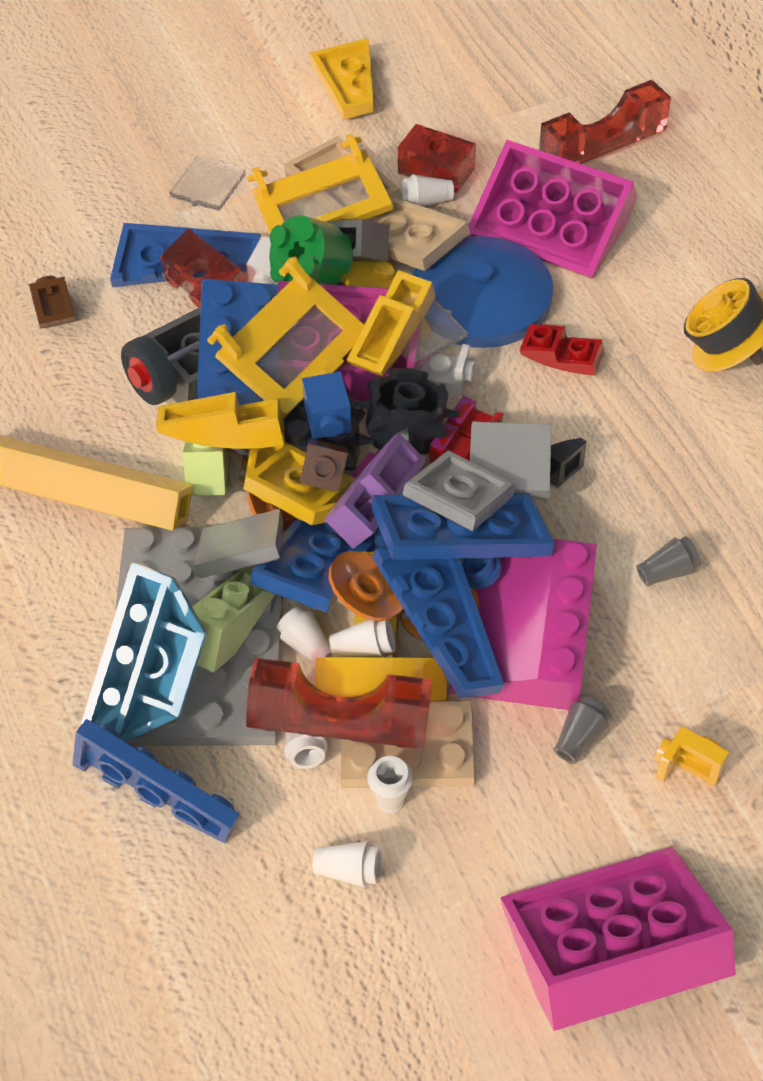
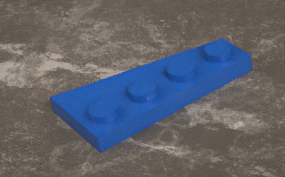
[110,223,261,288]
[372,548,505,699]
[72,718,240,843]

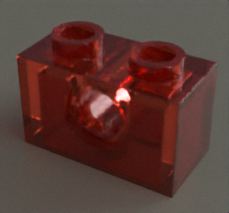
[398,124,476,193]
[159,228,244,308]

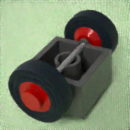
[121,307,201,405]

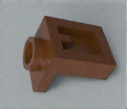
[29,275,75,329]
[300,438,348,492]

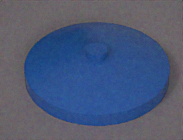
[412,236,553,348]

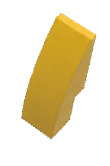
[347,270,436,376]
[156,392,285,449]
[315,657,447,702]

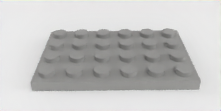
[114,527,283,746]

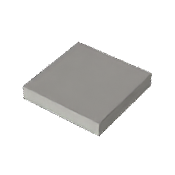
[470,422,551,498]
[403,451,516,531]
[194,509,284,578]

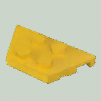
[243,442,356,525]

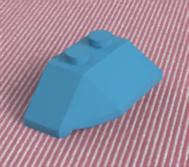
[80,563,207,742]

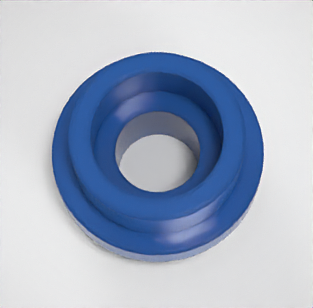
[462,558,502,590]

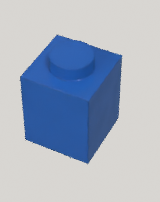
[302,371,351,439]

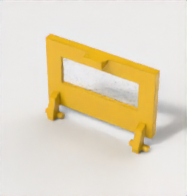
[247,133,394,233]
[207,257,364,419]

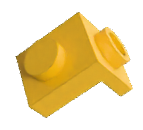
[654,726,730,786]

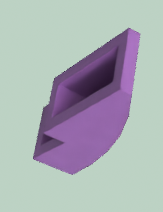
[324,432,426,548]

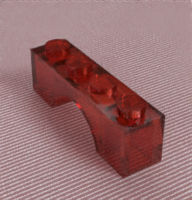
[539,79,671,164]
[246,658,432,749]

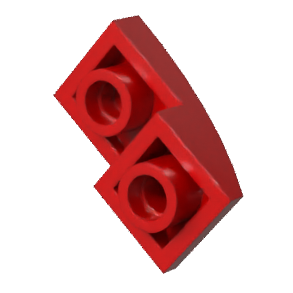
[520,324,604,376]

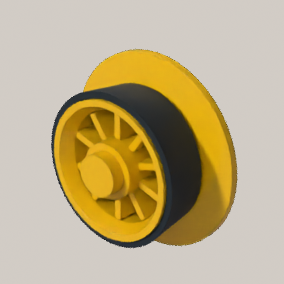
[684,278,763,372]

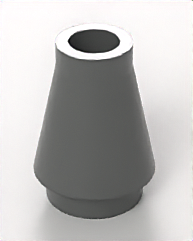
[636,536,701,587]
[553,696,611,764]

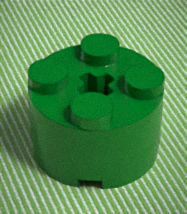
[269,215,353,285]

